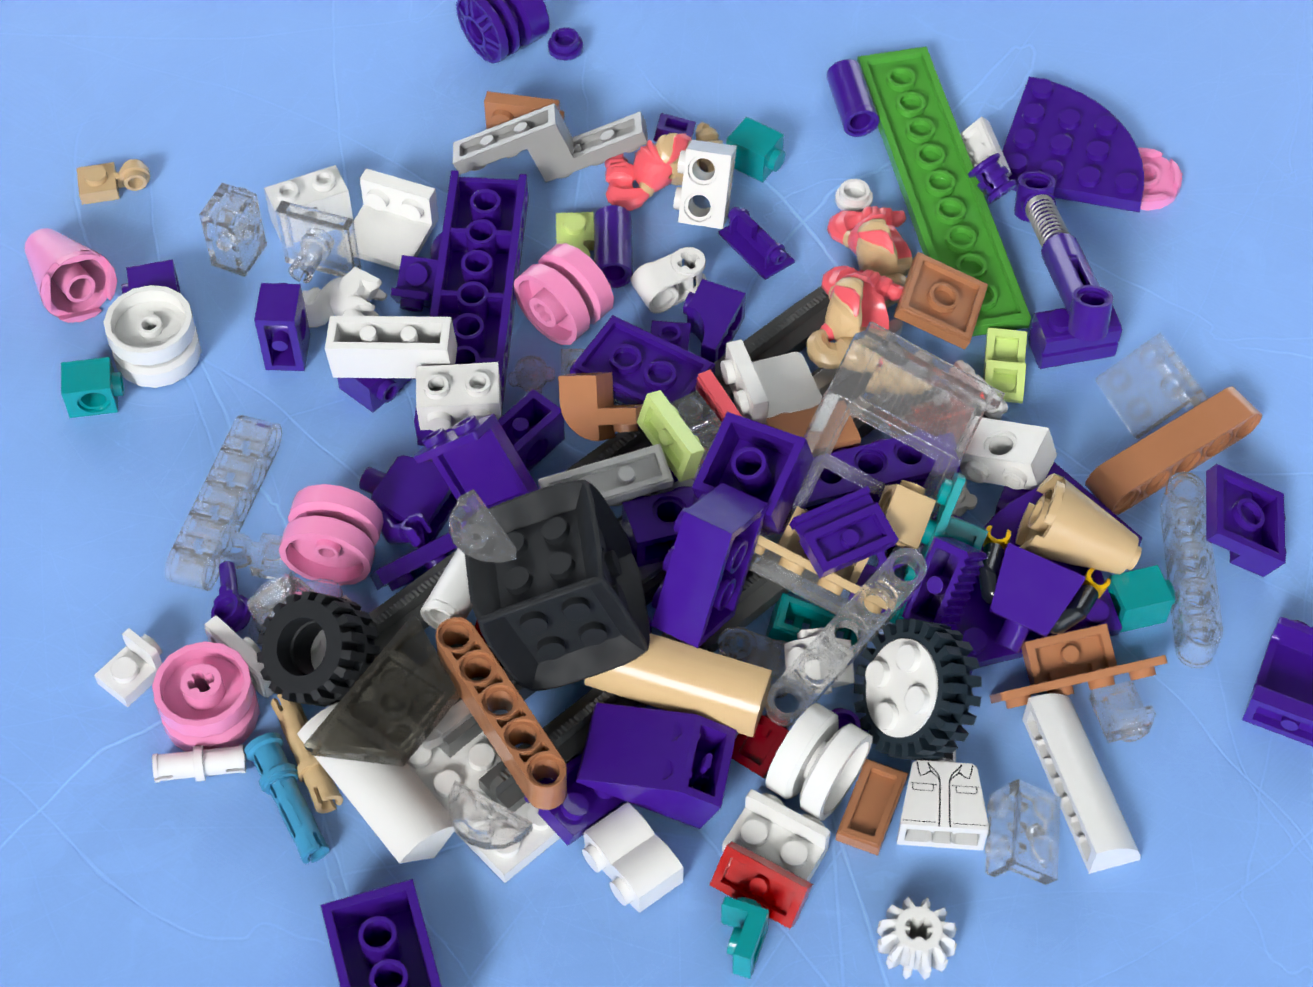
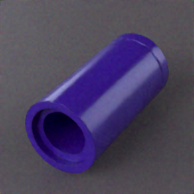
[826,59,879,137]
[594,205,633,288]

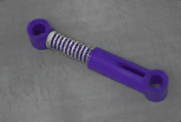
[1014,171,1113,341]

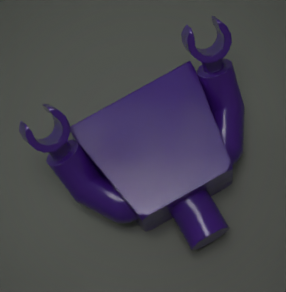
[359,455,459,548]

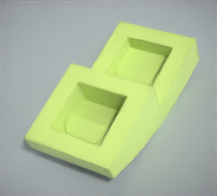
[983,328,1028,404]

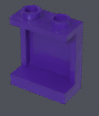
[413,413,539,541]
[1242,617,1313,747]

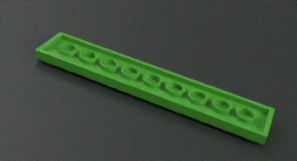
[857,46,1031,337]

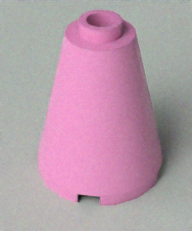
[25,228,117,323]

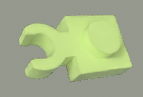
[556,212,594,257]

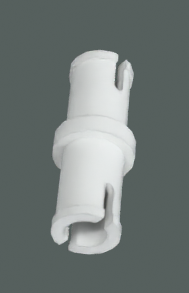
[152,744,246,783]

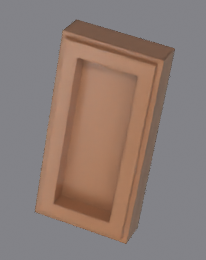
[835,758,908,856]

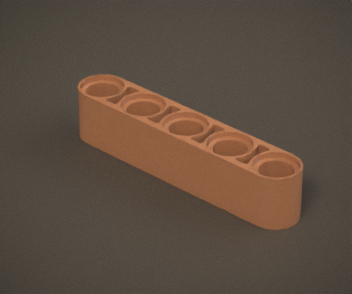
[1085,386,1262,515]
[436,617,567,810]

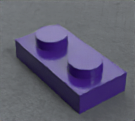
[370,532,458,591]

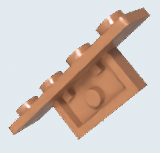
[990,624,1168,709]

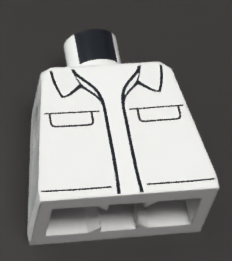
[897,750,989,850]

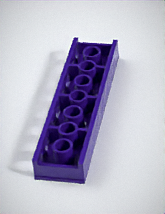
[414,170,529,446]

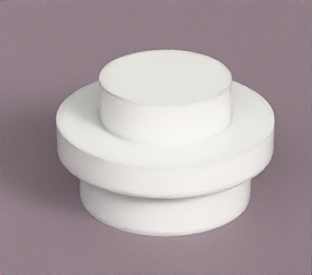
[835,179,873,212]

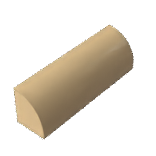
[584,633,772,737]

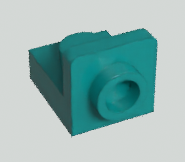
[721,897,769,979]

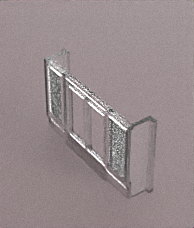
[749,321,1005,635]

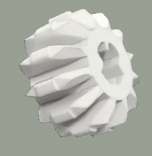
[877,896,957,980]

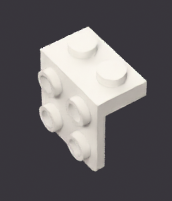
[720,339,825,424]

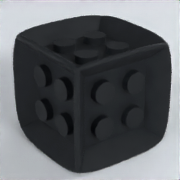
[464,480,650,691]

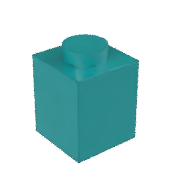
[726,116,785,183]
[1107,565,1175,633]

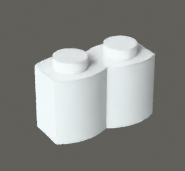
[582,802,684,913]

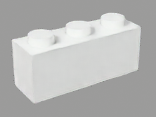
[325,316,457,378]

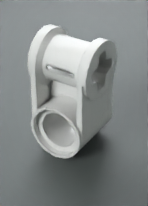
[631,247,706,313]

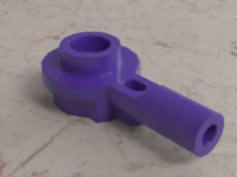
[211,561,252,633]

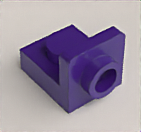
[390,255,438,312]

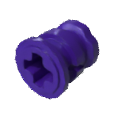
[967,153,1018,204]

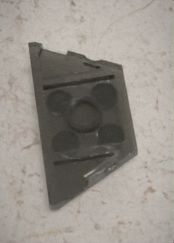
[304,614,460,767]

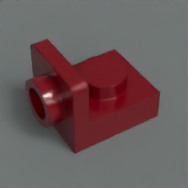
[731,708,792,779]

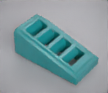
[764,593,862,659]

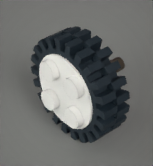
[854,619,982,761]

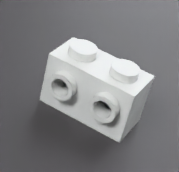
[416,362,502,431]

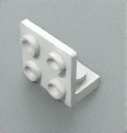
[339,168,439,270]

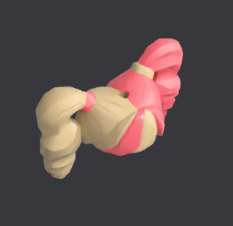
[605,122,723,211]
[827,206,913,308]
[806,266,904,375]

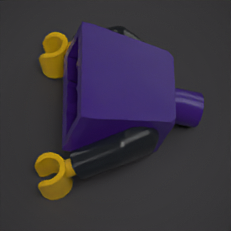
[978,525,1111,653]

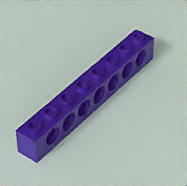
[622,426,960,567]

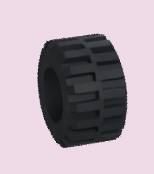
[257,591,380,707]

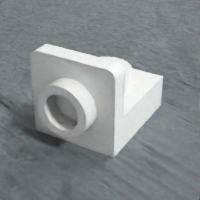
[94,628,162,708]

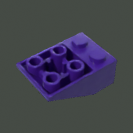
[576,703,737,829]

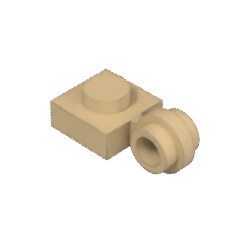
[77,159,150,205]

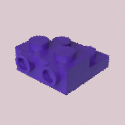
[1206,464,1286,577]

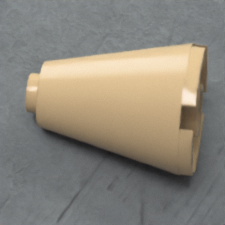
[1016,473,1142,575]

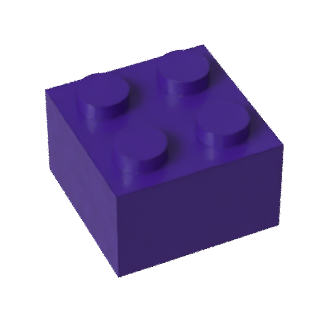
[691,412,814,534]

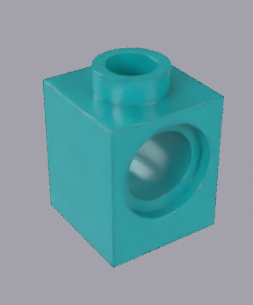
[61,357,124,418]

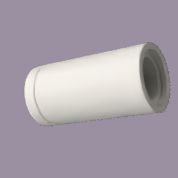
[420,541,472,630]

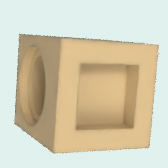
[878,480,936,549]

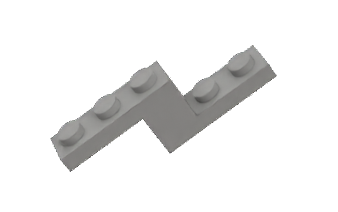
[453,103,648,182]

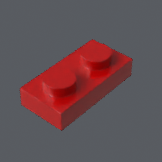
[709,841,813,929]

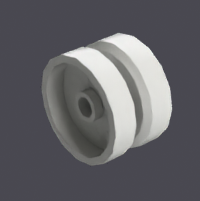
[104,285,201,388]
[765,703,872,821]

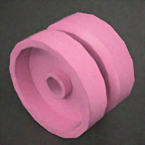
[514,243,614,345]
[279,484,384,586]
[152,641,260,751]

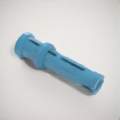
[244,732,330,864]

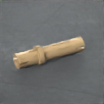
[271,694,343,814]

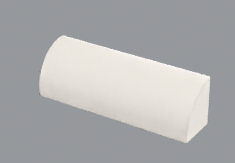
[1022,693,1141,874]
[297,700,458,863]

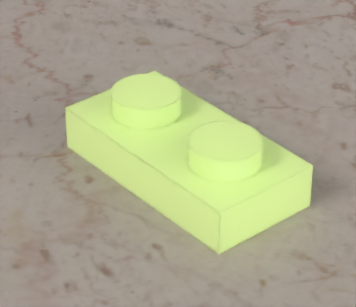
[637,390,705,482]

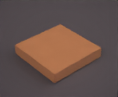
[893,252,988,350]

